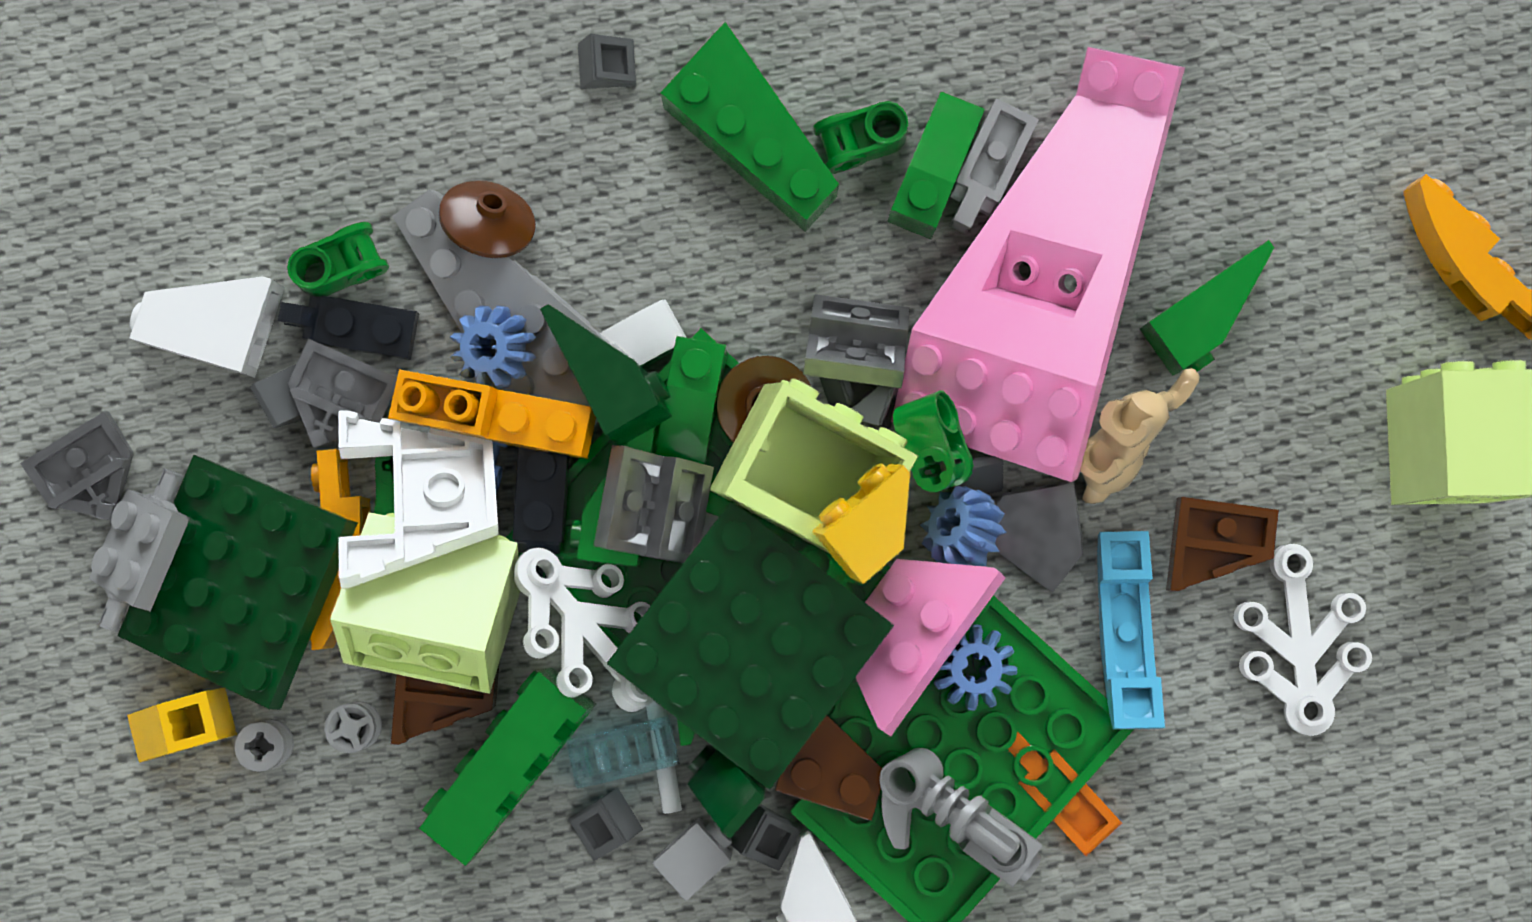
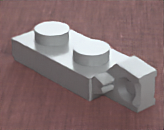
[949,98,1039,234]

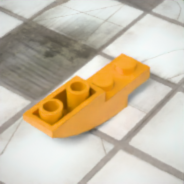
[1403,174,1532,340]
[388,369,596,459]
[309,449,371,650]

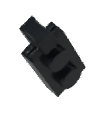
[277,296,419,360]
[512,447,570,579]

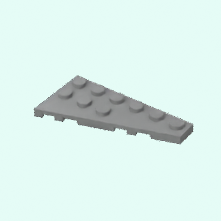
[392,189,650,428]

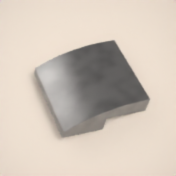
[803,294,909,388]
[594,445,714,563]

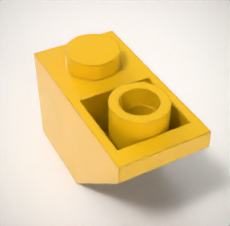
[812,463,910,584]
[127,688,237,763]

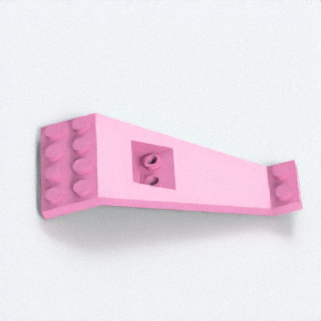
[891,47,1185,482]

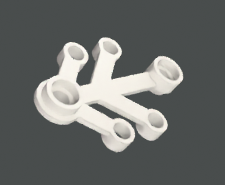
[1234,544,1372,736]
[514,548,654,712]

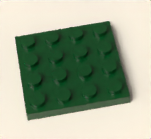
[117,455,358,710]
[606,501,894,790]

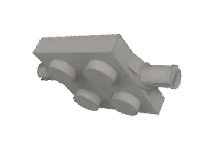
[89,468,190,632]

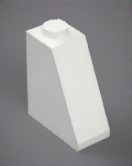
[129,276,285,378]

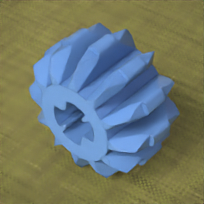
[450,306,537,389]
[920,486,1007,566]
[934,624,1017,711]

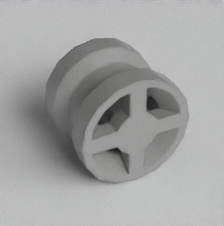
[324,701,382,753]
[234,719,294,772]

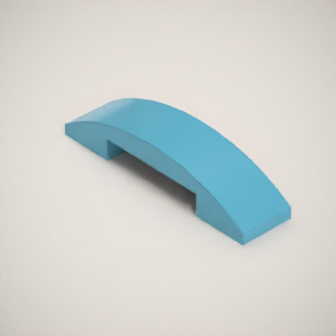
[1097,531,1165,730]

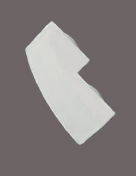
[600,300,686,367]

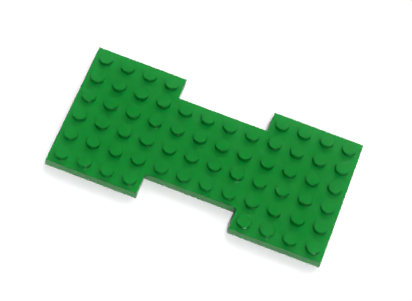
[505,328,1134,922]

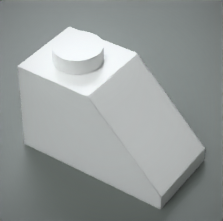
[776,828,857,922]

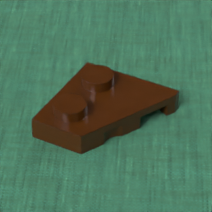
[1166,497,1279,591]
[391,662,500,745]
[775,715,883,821]

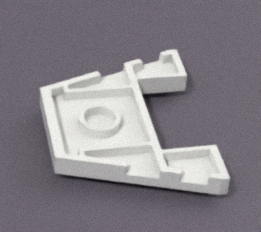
[339,411,498,589]

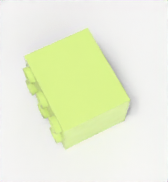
[1386,360,1532,505]
[710,378,918,554]
[330,512,520,694]

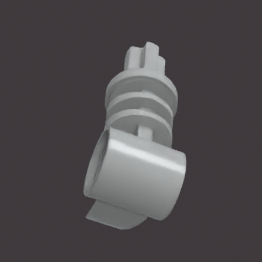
[880,748,1020,863]

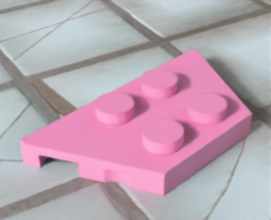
[855,559,1005,736]

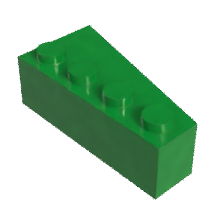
[660,22,839,232]
[419,668,597,866]

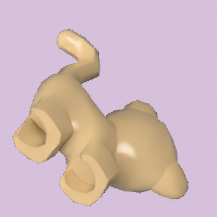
[1080,368,1200,504]

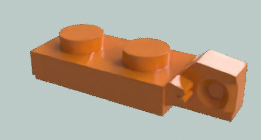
[1008,732,1122,856]

